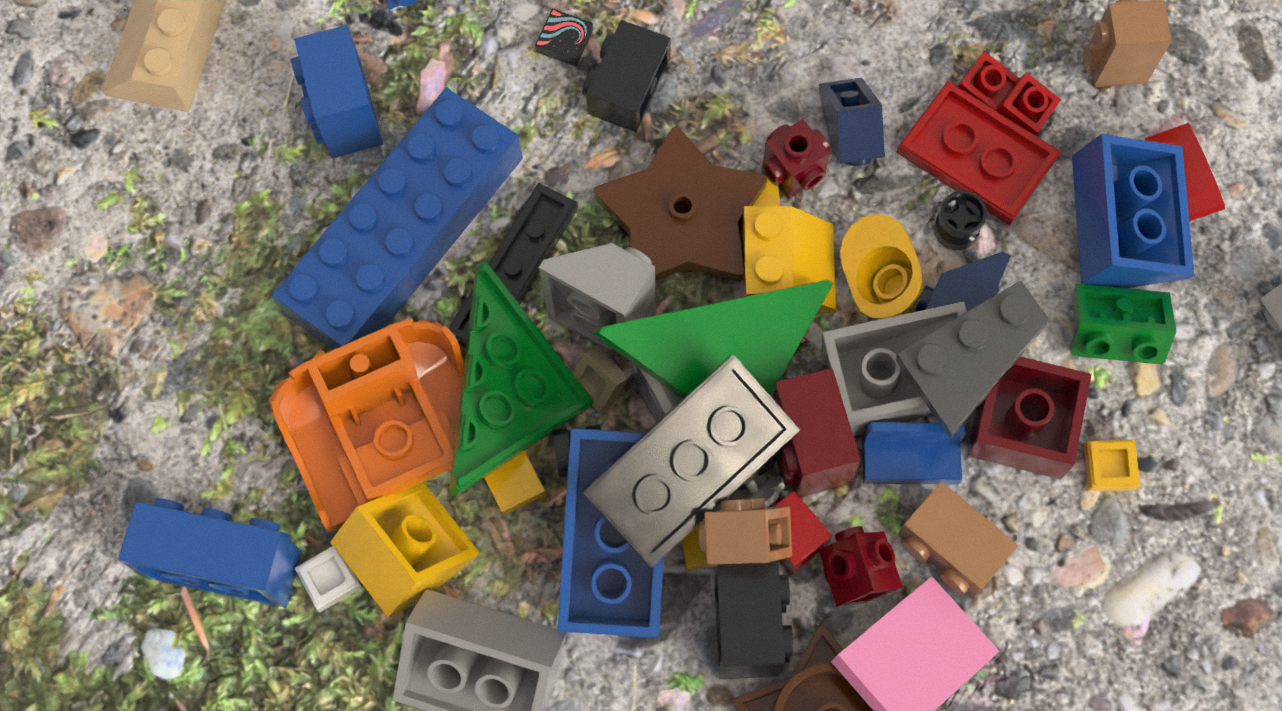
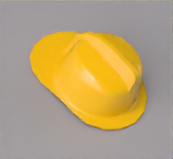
[840,214,924,319]

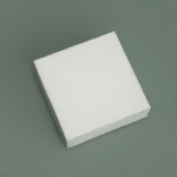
[295,546,363,612]

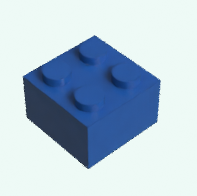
[291,25,384,158]

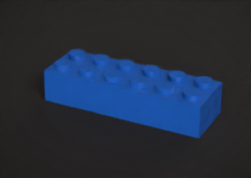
[271,87,523,350]

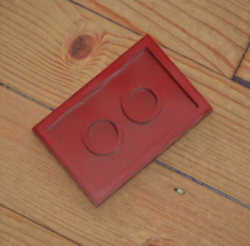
[896,81,1061,226]

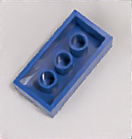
[557,428,664,638]

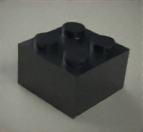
[714,560,794,679]

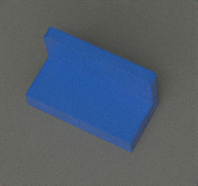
[862,422,966,485]

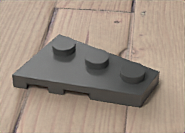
[896,280,1049,440]

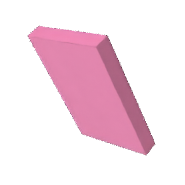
[831,576,999,711]

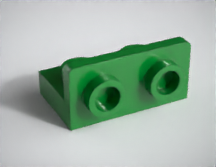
[1070,284,1177,364]

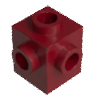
[762,119,830,199]
[818,526,903,607]

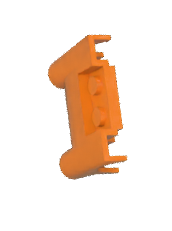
[269,318,464,533]

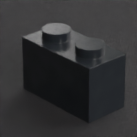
[582,20,671,133]

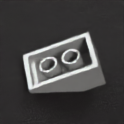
[822,301,967,436]

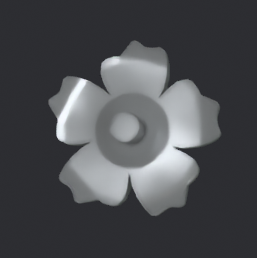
[730,474,785,507]

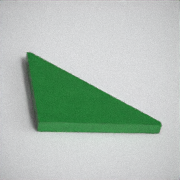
[449,261,594,498]
[593,280,833,398]

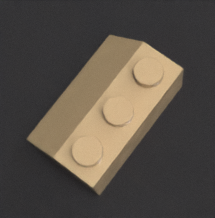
[102,0,226,112]

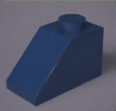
[819,78,885,166]
[915,252,1011,312]

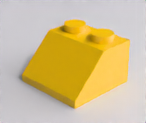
[742,206,836,313]
[330,482,480,618]

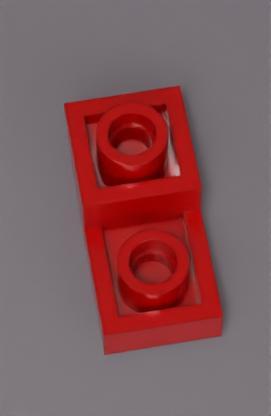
[957,51,1061,135]
[1144,123,1225,222]

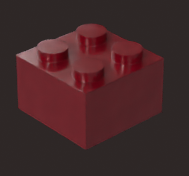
[967,356,1092,480]
[772,368,861,497]

